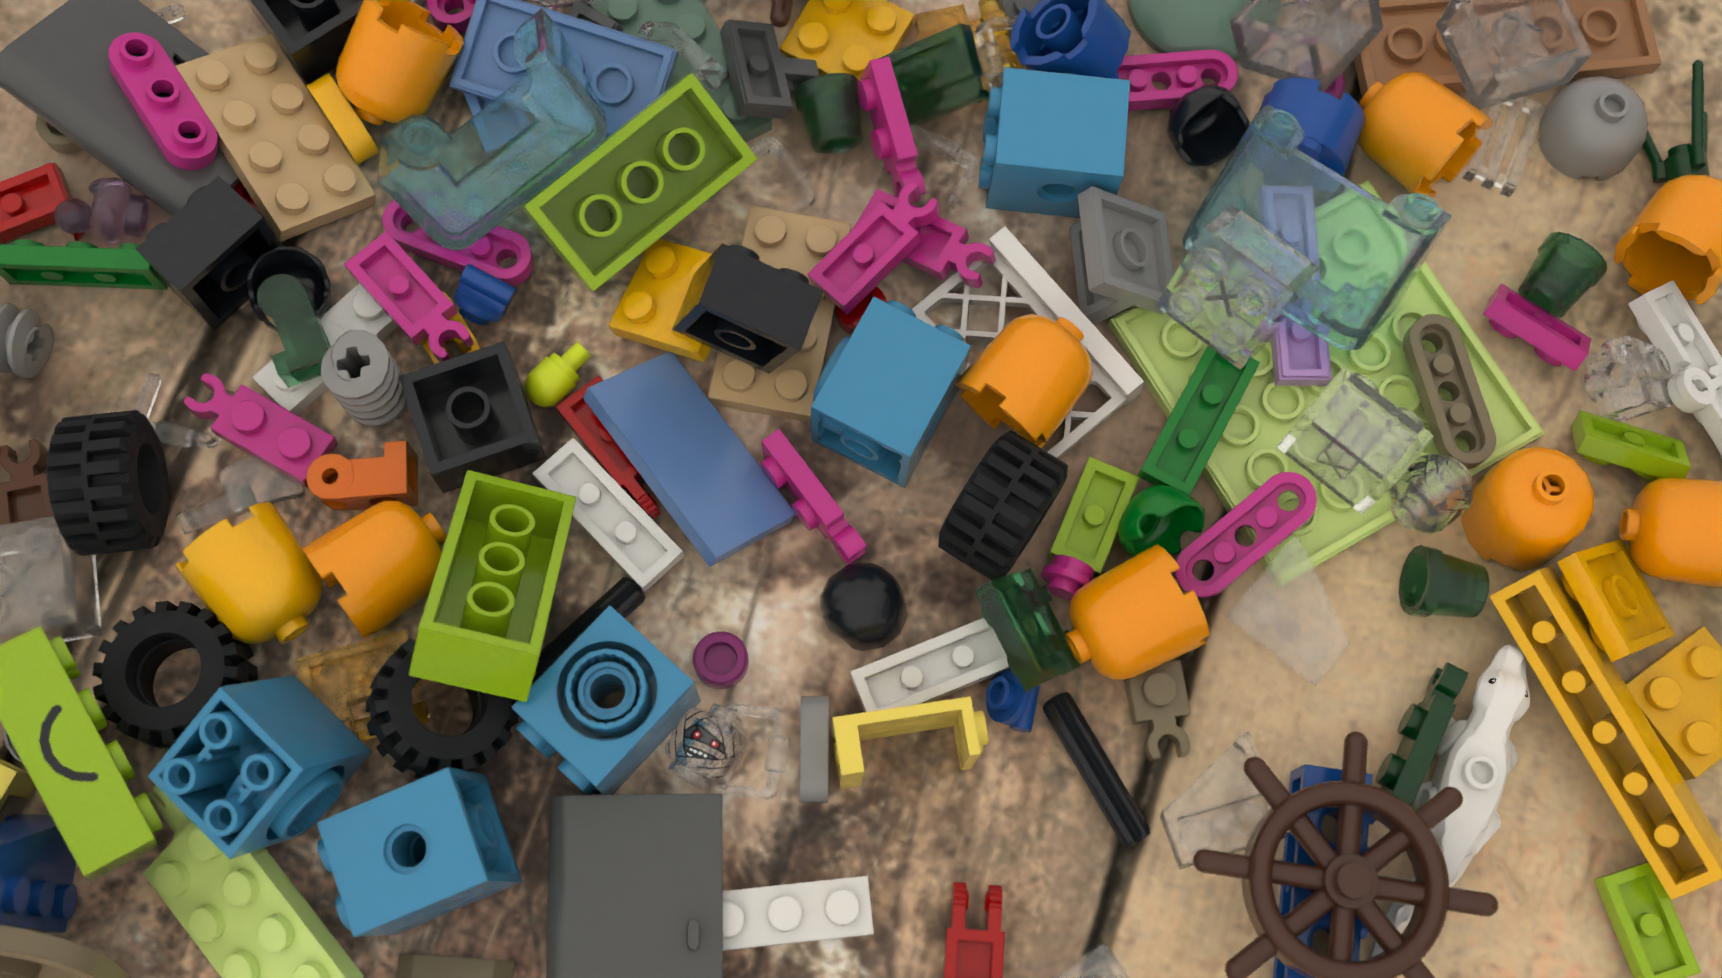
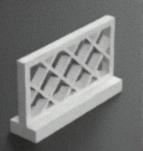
[911,226,1144,459]

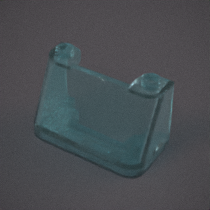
[378,8,608,250]
[1182,105,1452,351]

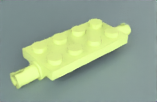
[143,785,365,978]

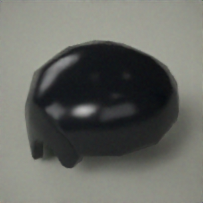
[1167,84,1249,166]
[246,246,331,333]
[820,563,908,651]

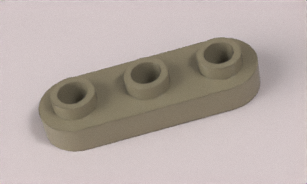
[1403,314,1496,470]

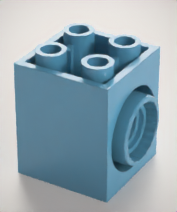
[978,67,1130,218]
[811,296,971,488]
[511,605,701,795]
[147,675,372,859]
[317,767,523,937]

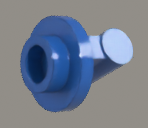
[453,263,517,325]
[986,668,1042,732]

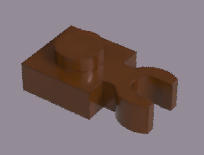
[0,439,60,541]

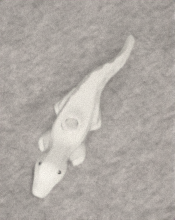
[1370,644,1531,958]

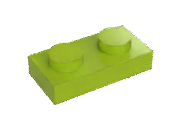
[1571,410,1691,481]
[1048,456,1139,578]
[1593,862,1701,978]

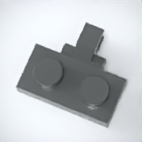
[720,19,820,119]

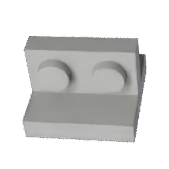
[1070,186,1178,324]

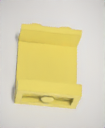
[831,696,988,789]

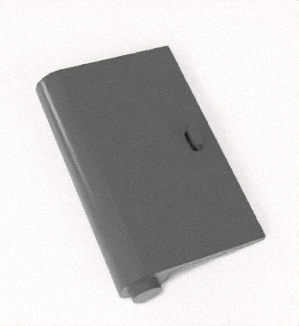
[0,0,241,216]
[546,793,723,978]

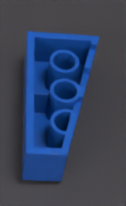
[0,814,77,932]

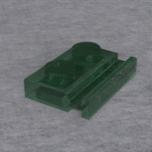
[878,23,989,129]

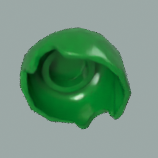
[1118,485,1205,558]

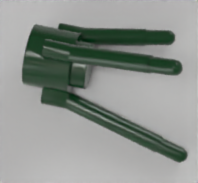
[1642,60,1710,183]

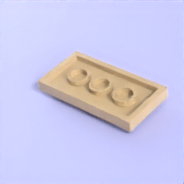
[175,34,376,242]
[708,205,852,423]

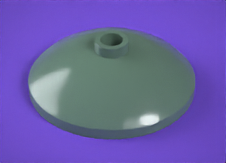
[1128,0,1276,62]

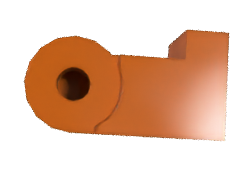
[306,441,418,511]

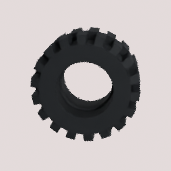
[47,410,170,556]
[938,430,1068,582]
[92,601,258,750]
[365,638,519,779]

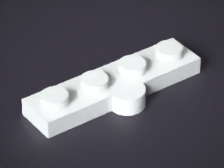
[1628,280,1722,459]

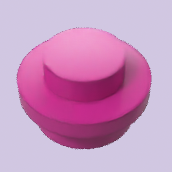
[1040,555,1094,601]

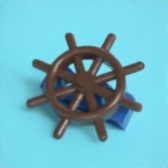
[1193,731,1498,978]

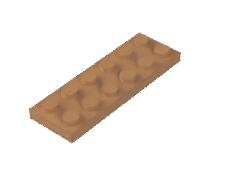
[1344,0,1661,97]

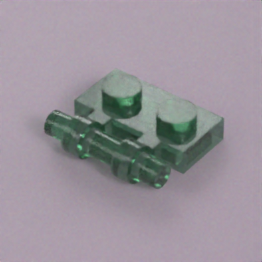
[974,568,1081,692]

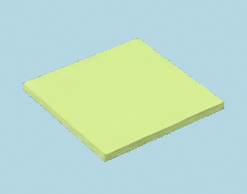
[1107,180,1545,589]

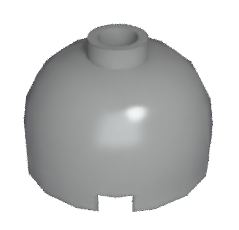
[1537,76,1648,181]

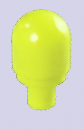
[525,342,591,407]

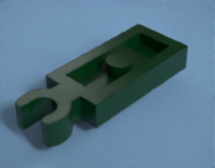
[1376,662,1468,806]

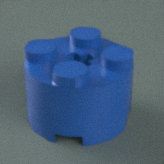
[1010,0,1131,79]
[1243,77,1365,192]

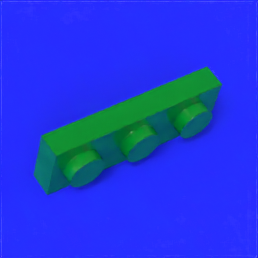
[0,239,168,290]
[1137,337,1260,495]

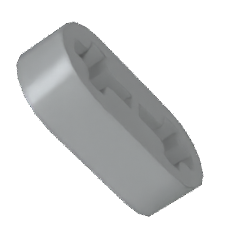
[800,696,829,803]

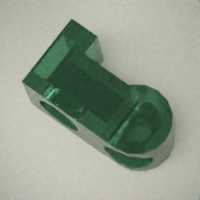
[257,274,331,388]

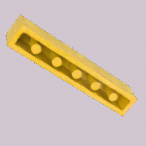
[1489,565,1722,900]

